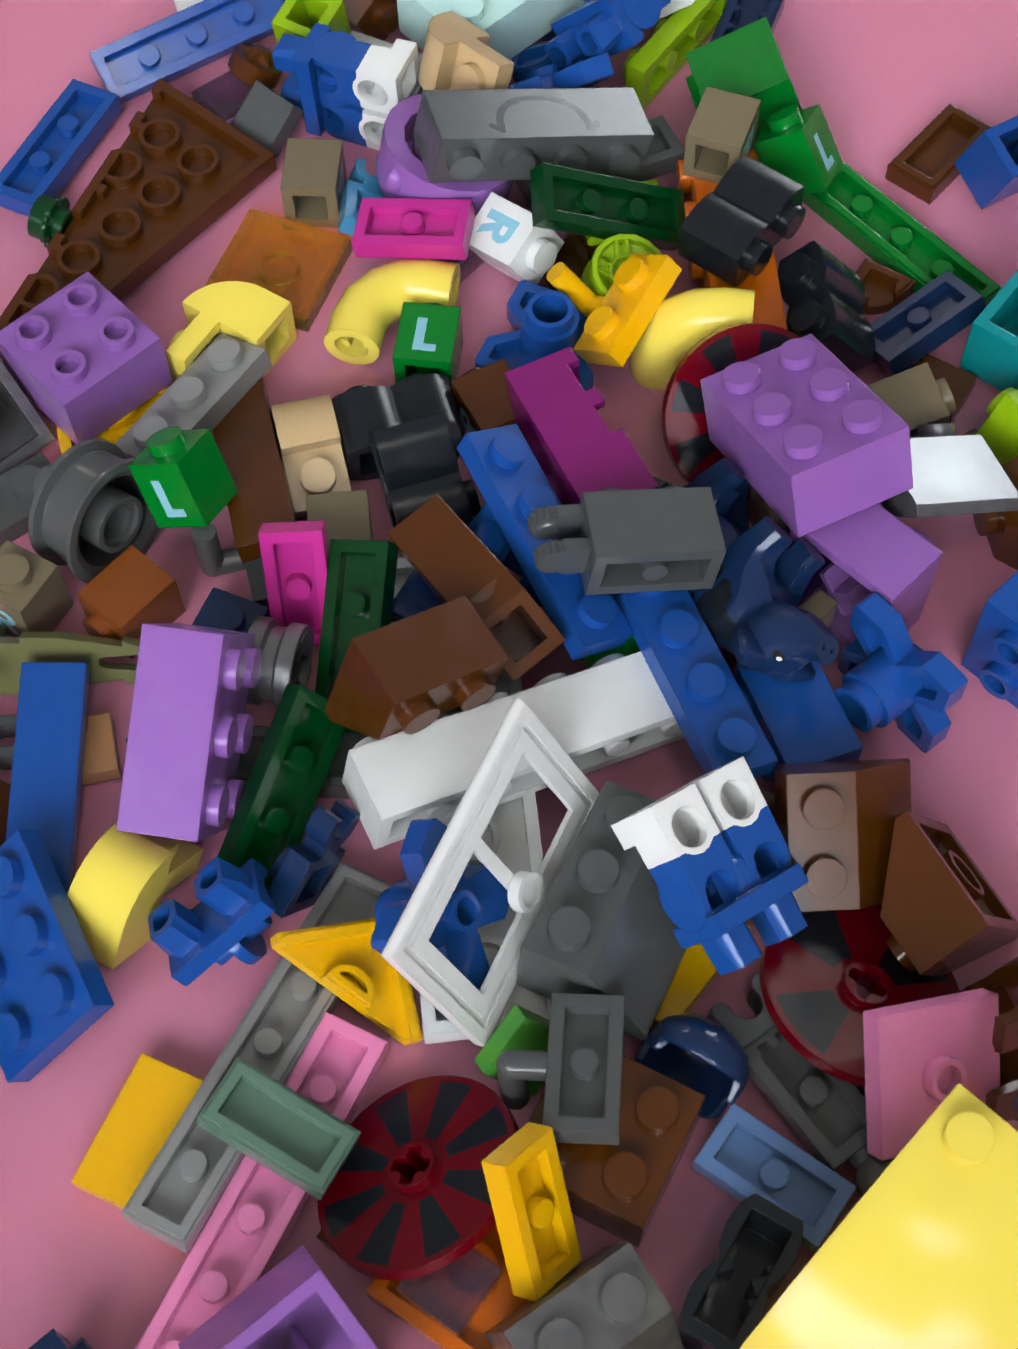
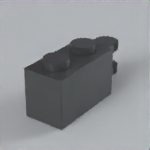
[527,485,726,595]

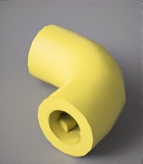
[324,259,461,365]
[630,287,755,390]

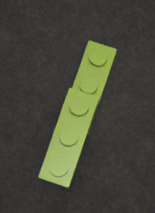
[622,0,728,110]

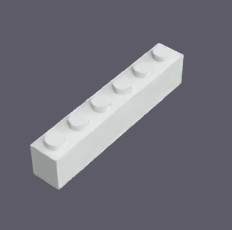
[342,651,685,850]

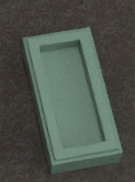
[196,1057,361,1201]

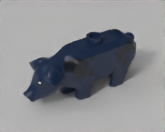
[682,458,839,682]

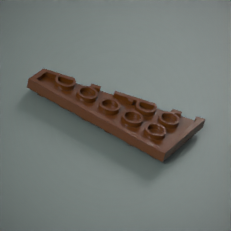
[0,78,277,330]

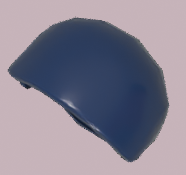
[635,1012,750,1119]

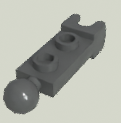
[706,973,895,1198]

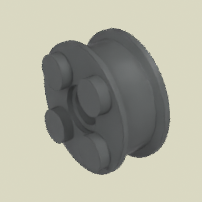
[28,438,159,584]

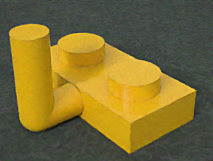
[546,253,682,367]

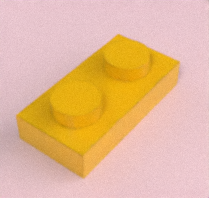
[481,1122,582,1302]

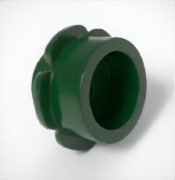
[27,194,74,248]

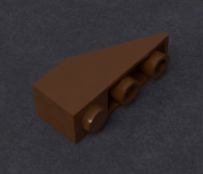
[387,494,566,685]

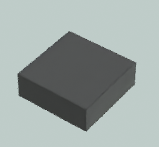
[231,80,303,158]

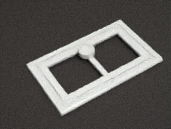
[381,698,599,1047]

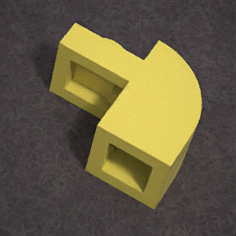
[165,281,297,382]
[67,823,203,969]

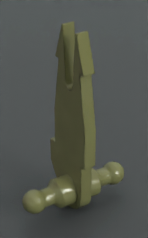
[0,625,140,695]

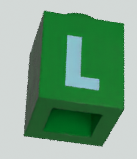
[753,104,843,196]
[393,302,463,387]
[128,426,238,528]

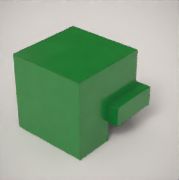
[685,16,802,138]

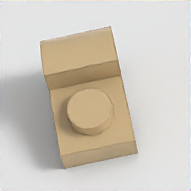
[418,11,514,90]
[270,394,352,518]

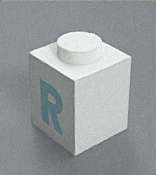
[469,192,565,284]

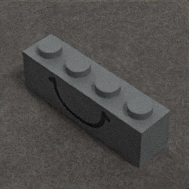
[412,87,654,183]

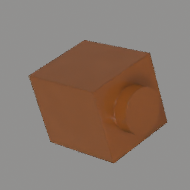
[77,545,185,659]

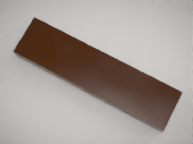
[213,377,297,563]

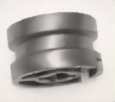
[247,615,314,708]

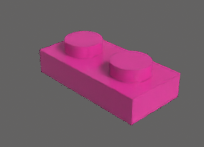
[351,198,476,260]
[258,520,329,646]

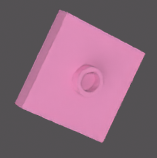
[863,988,1000,1161]

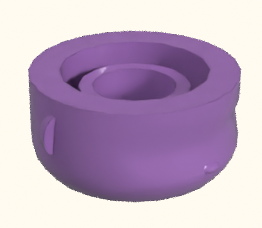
[376,93,514,217]

